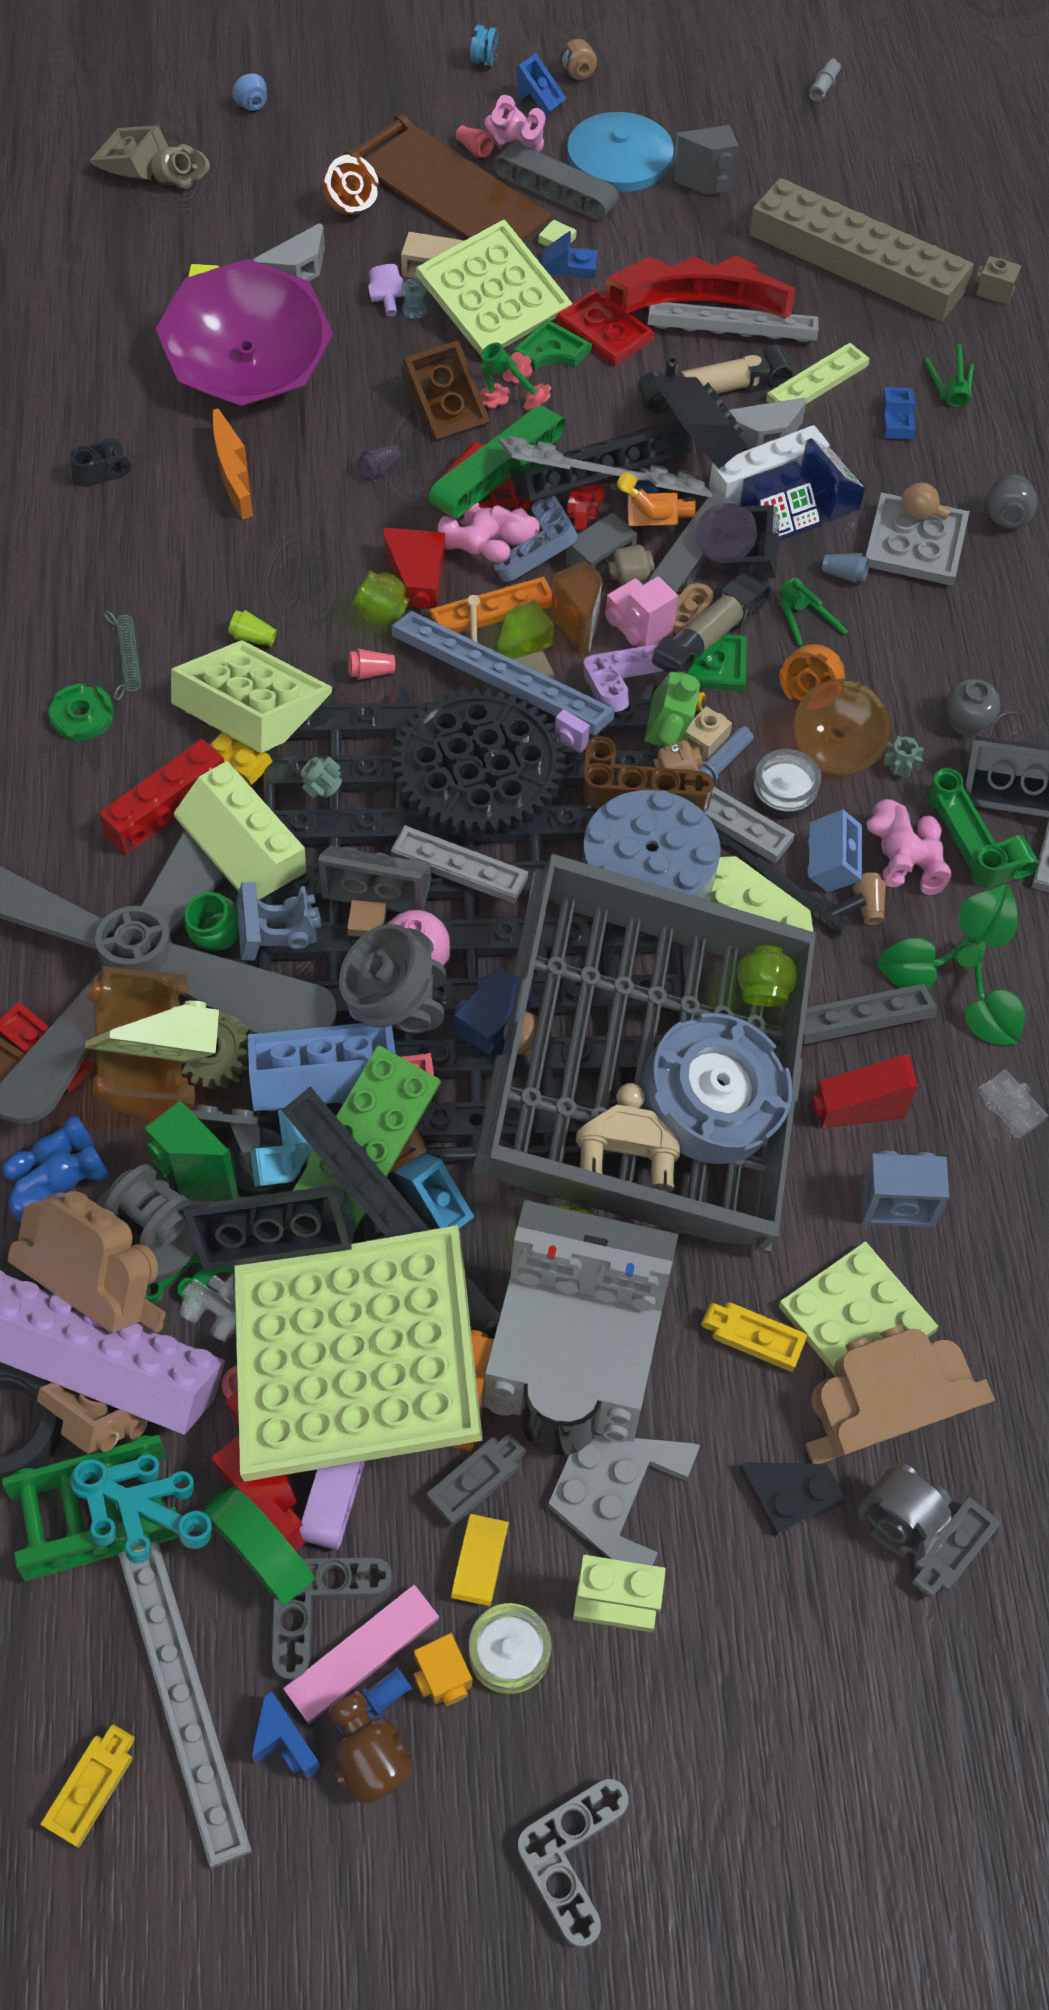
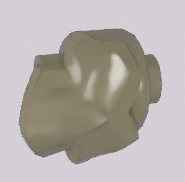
[151,144,210,189]

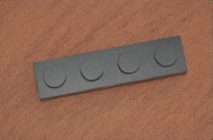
[803,983,937,1044]

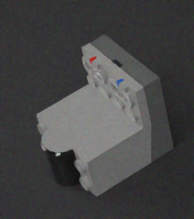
[483,1200,678,1455]

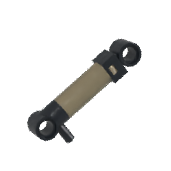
[652,571,771,674]

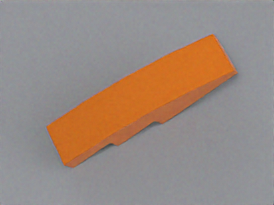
[213,408,253,520]

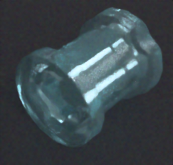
[402,279,427,319]

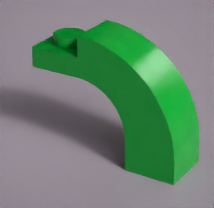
[202,1485,315,1606]

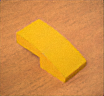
[451,1514,509,1607]

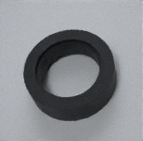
[0,1362,63,1484]

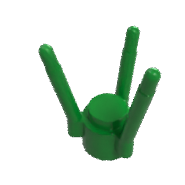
[924,343,974,408]
[779,578,848,646]

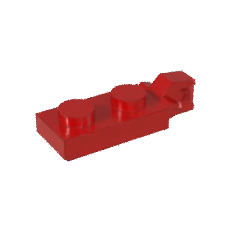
[567,484,605,530]

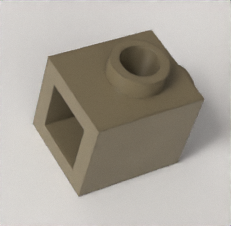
[975,256,1022,305]

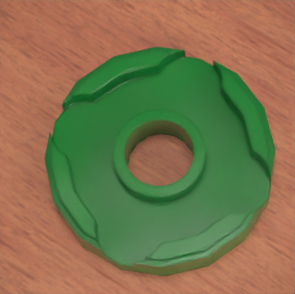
[48,683,114,741]

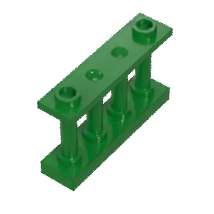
[2,1435,179,1582]

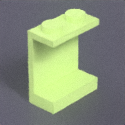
[573,1555,666,1633]

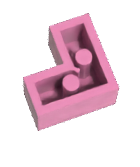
[605,576,679,647]

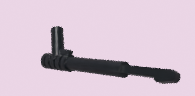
[717,831,867,936]

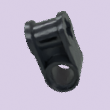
[69,438,131,487]

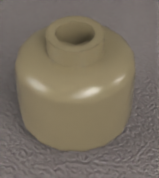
[608,544,655,586]

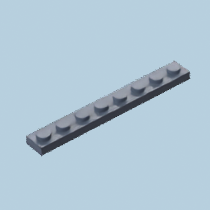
[392,611,614,735]

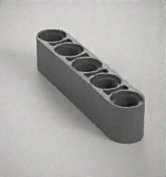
[493,142,619,220]
[648,492,741,597]

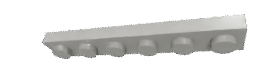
[648,303,819,342]

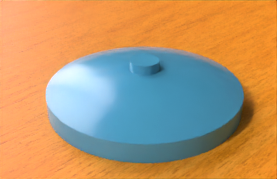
[567,112,674,192]

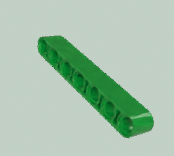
[428,405,566,519]

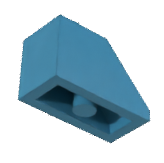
[393,1153,474,1229]

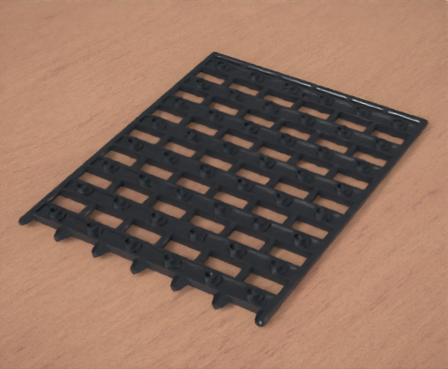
[253,684,685,1165]

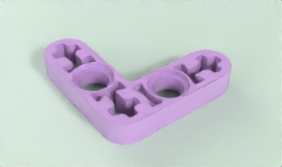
[584,644,664,712]

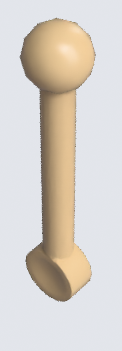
[467,595,480,642]

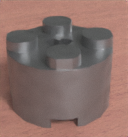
[858,1463,952,1560]

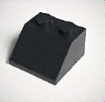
[709,505,780,579]

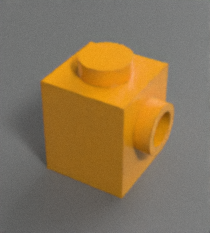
[414,1633,472,1706]

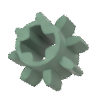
[883,736,924,777]
[301,757,342,798]

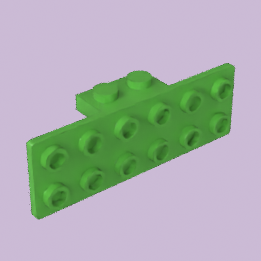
[293,1046,441,1232]

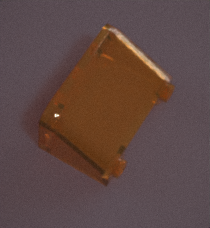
[89,966,195,1123]

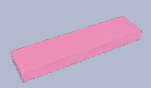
[283,1585,439,1725]

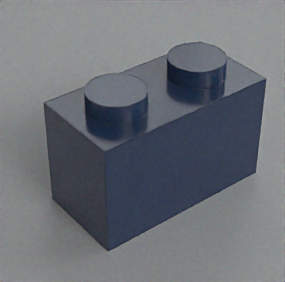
[454,967,532,1055]

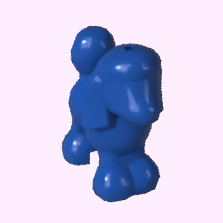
[2,1115,110,1222]

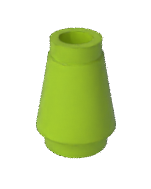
[228,610,277,647]

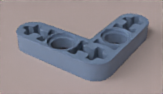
[494,495,578,582]

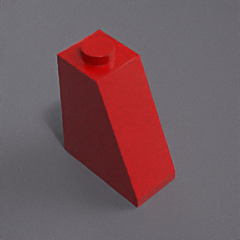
[383,527,445,609]
[811,1054,918,1129]

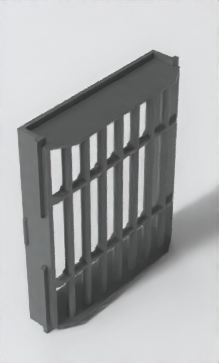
[472,854,816,1254]

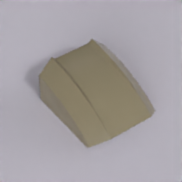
[89,126,168,181]

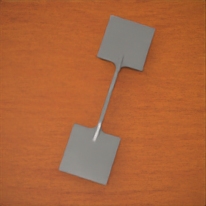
[498,436,713,497]

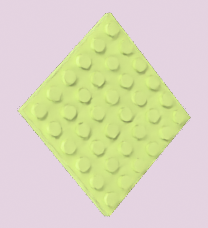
[235,1225,483,1482]

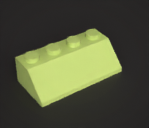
[174,761,306,900]

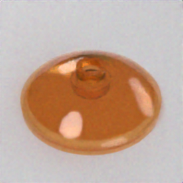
[793,679,891,775]

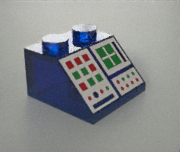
[798,438,865,522]
[740,461,821,542]

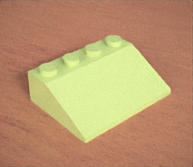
[171,640,332,753]

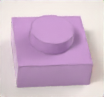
[555,709,590,753]

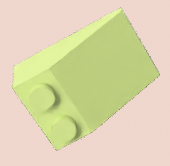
[85,1001,219,1063]

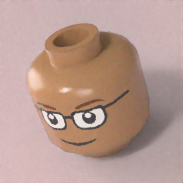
[653,740,704,771]

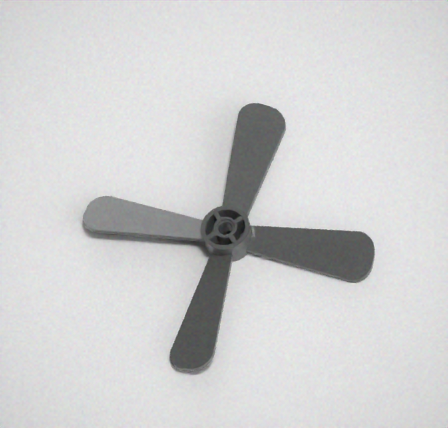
[0,830,337,1124]

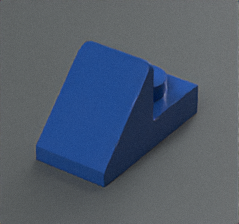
[516,53,567,116]
[541,231,598,278]
[252,1691,321,1779]

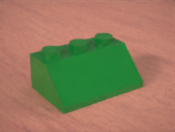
[145,1101,239,1202]

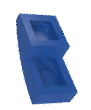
[883,387,916,440]

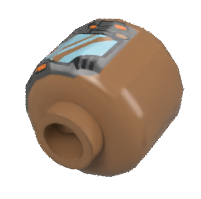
[560,39,597,81]

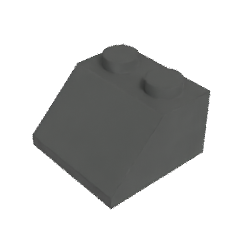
[673,125,739,195]

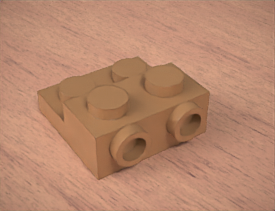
[37,1383,147,1454]

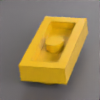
[210,732,272,785]

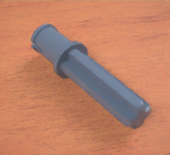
[699,726,754,782]

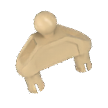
[576,1083,680,1192]

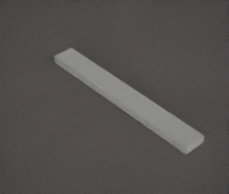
[118,1543,252,1869]

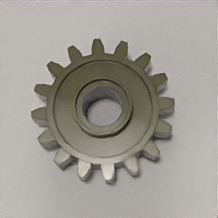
[177,1011,249,1090]

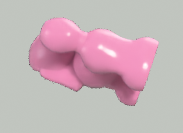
[484,95,546,153]
[438,503,540,563]
[866,799,951,895]

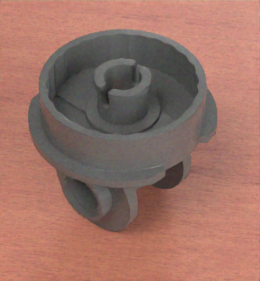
[339,924,446,1033]
[96,1164,197,1283]

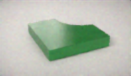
[512,320,592,371]
[687,634,747,692]

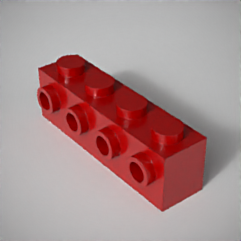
[99,738,224,855]

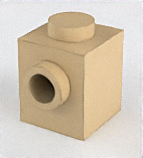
[682,706,732,761]

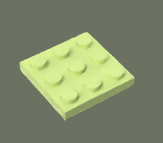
[778,1241,939,1376]

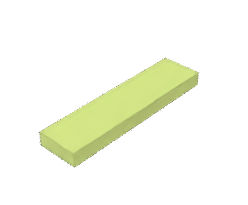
[766,343,870,404]

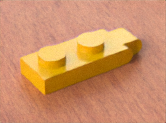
[701,1302,808,1372]
[41,1724,135,1848]

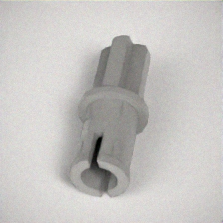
[809,58,841,102]

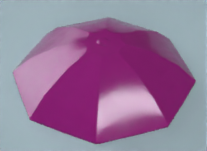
[156,259,333,406]

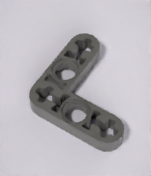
[272,1557,393,1683]

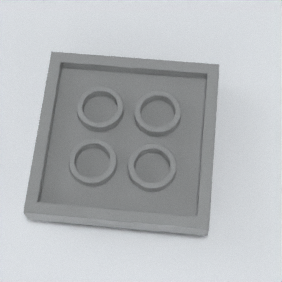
[866,492,970,586]

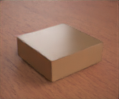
[347,900,386,937]

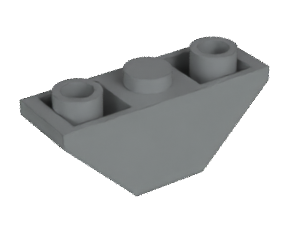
[253,223,325,281]
[729,397,806,450]

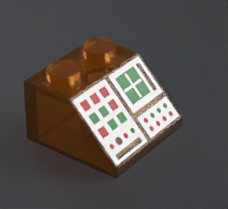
[551,561,603,658]

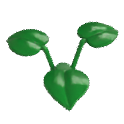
[877,883,1025,1045]

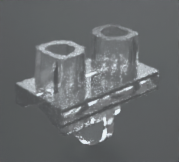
[977,1069,1049,1138]
[179,1274,236,1343]

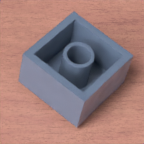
[860,1151,949,1227]

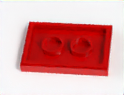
[555,288,655,367]

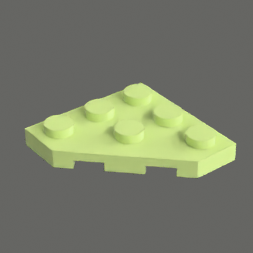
[707,856,813,932]

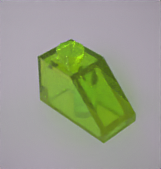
[497,599,554,660]

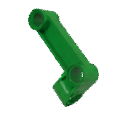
[927,768,1040,888]

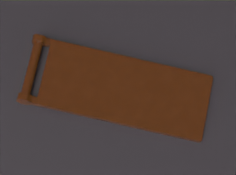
[344,113,552,242]

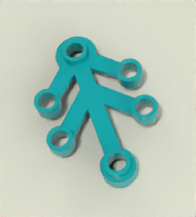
[70,1454,212,1564]

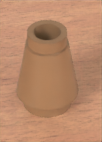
[853,873,886,925]

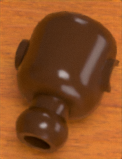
[329,1691,413,1804]

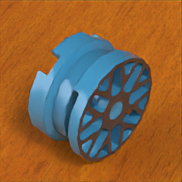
[470,24,499,67]

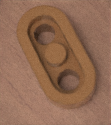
[673,583,714,634]

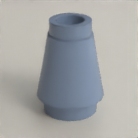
[822,553,869,584]

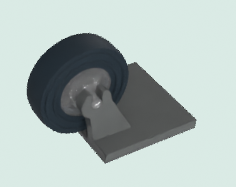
[190,1105,283,1193]

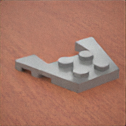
[548,1433,700,1566]

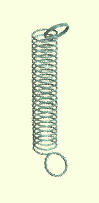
[104,611,141,700]

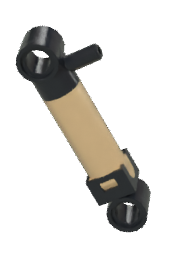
[637,345,795,413]

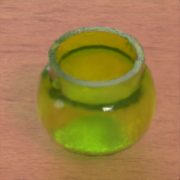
[352,570,409,626]
[738,945,797,1007]

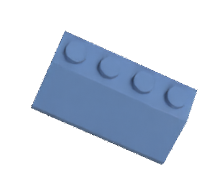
[248,1023,396,1111]

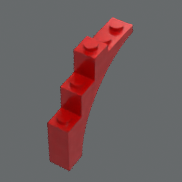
[604,255,795,319]

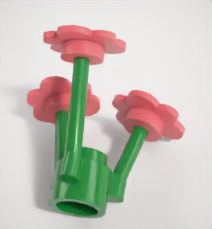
[480,342,551,410]

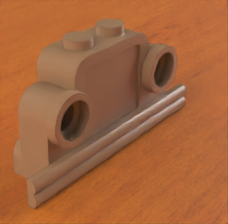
[7,1191,166,1333]
[805,1325,995,1464]

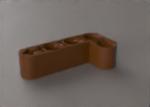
[582,736,714,812]

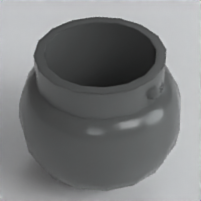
[986,474,1038,529]
[946,678,1001,736]

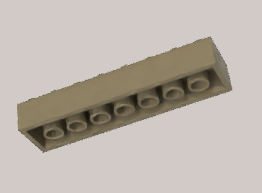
[749,178,974,322]

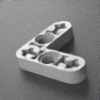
[518,1779,629,1948]

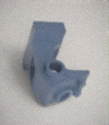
[236,882,321,960]

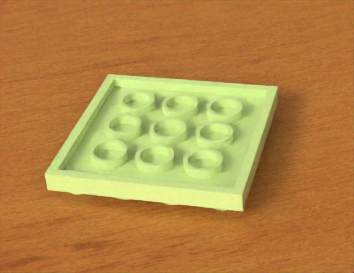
[415,219,573,356]

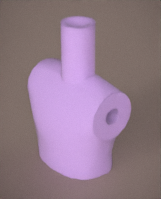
[368,264,406,317]

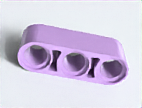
[300,1461,365,1550]

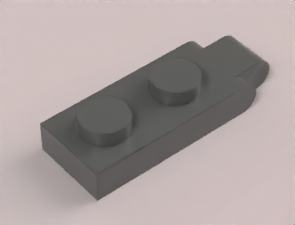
[426,1433,527,1527]
[911,1496,1002,1599]

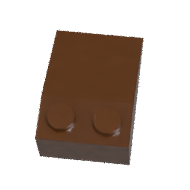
[401,340,490,441]

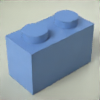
[807,809,862,893]

